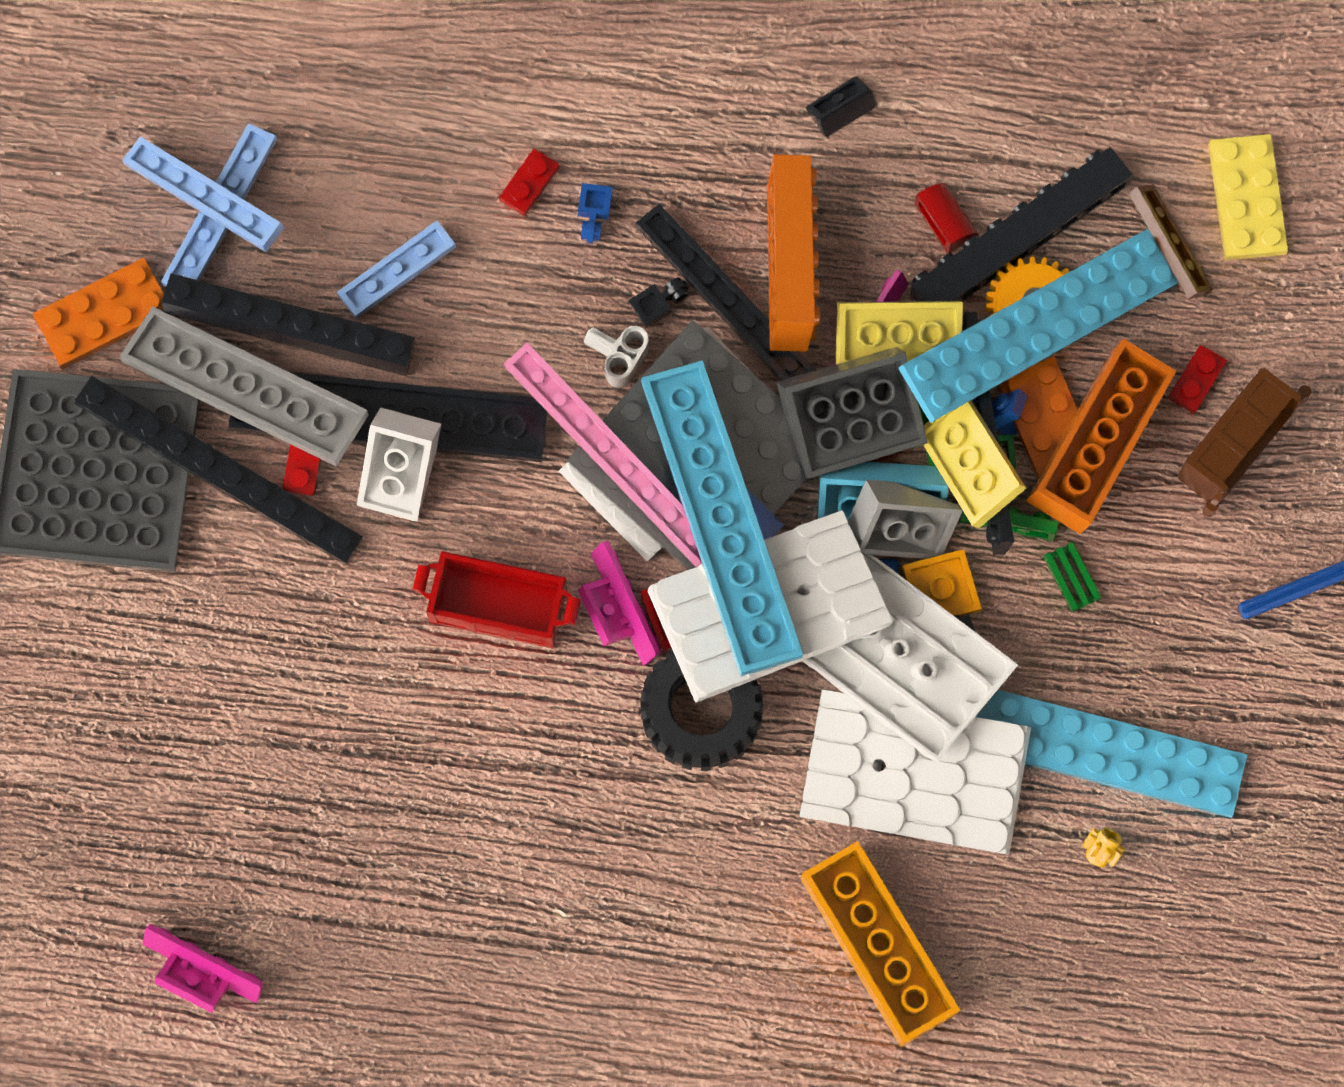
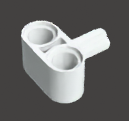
[584,326,649,388]

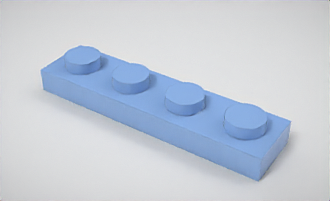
[337,221,456,319]

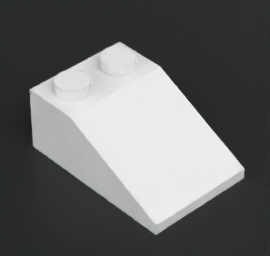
[357,408,441,522]

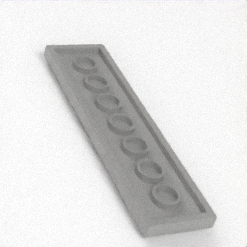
[119,307,369,467]

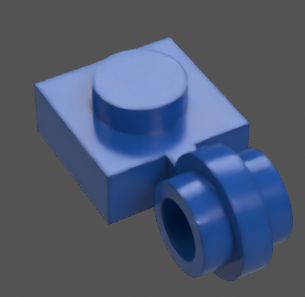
[578,183,613,244]

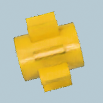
[1082,827,1125,867]

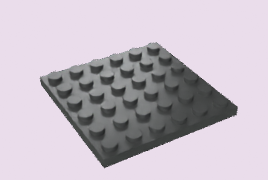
[566,320,806,570]
[0,369,200,573]

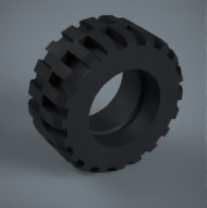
[640,650,763,771]

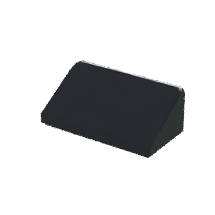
[805,76,876,137]

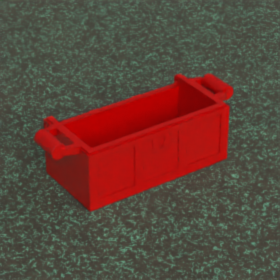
[412,551,581,649]

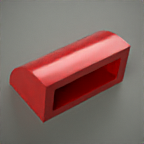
[915,183,979,254]

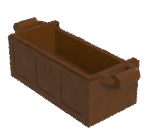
[1177,368,1311,517]

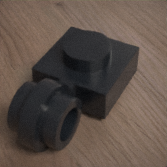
[628,277,690,329]

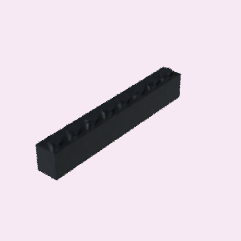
[910,146,1133,302]
[162,273,415,377]

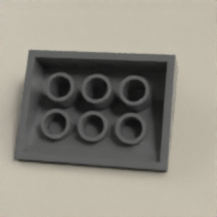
[776,347,928,479]

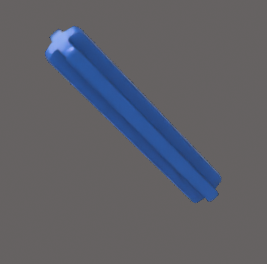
[1238,561,1344,620]

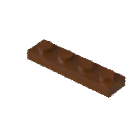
[1128,185,1213,299]

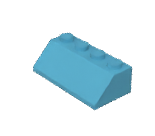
[817,462,948,521]

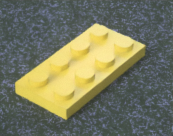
[1208,134,1288,260]
[836,301,963,364]
[923,401,1026,529]

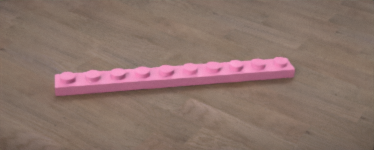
[503,343,702,567]

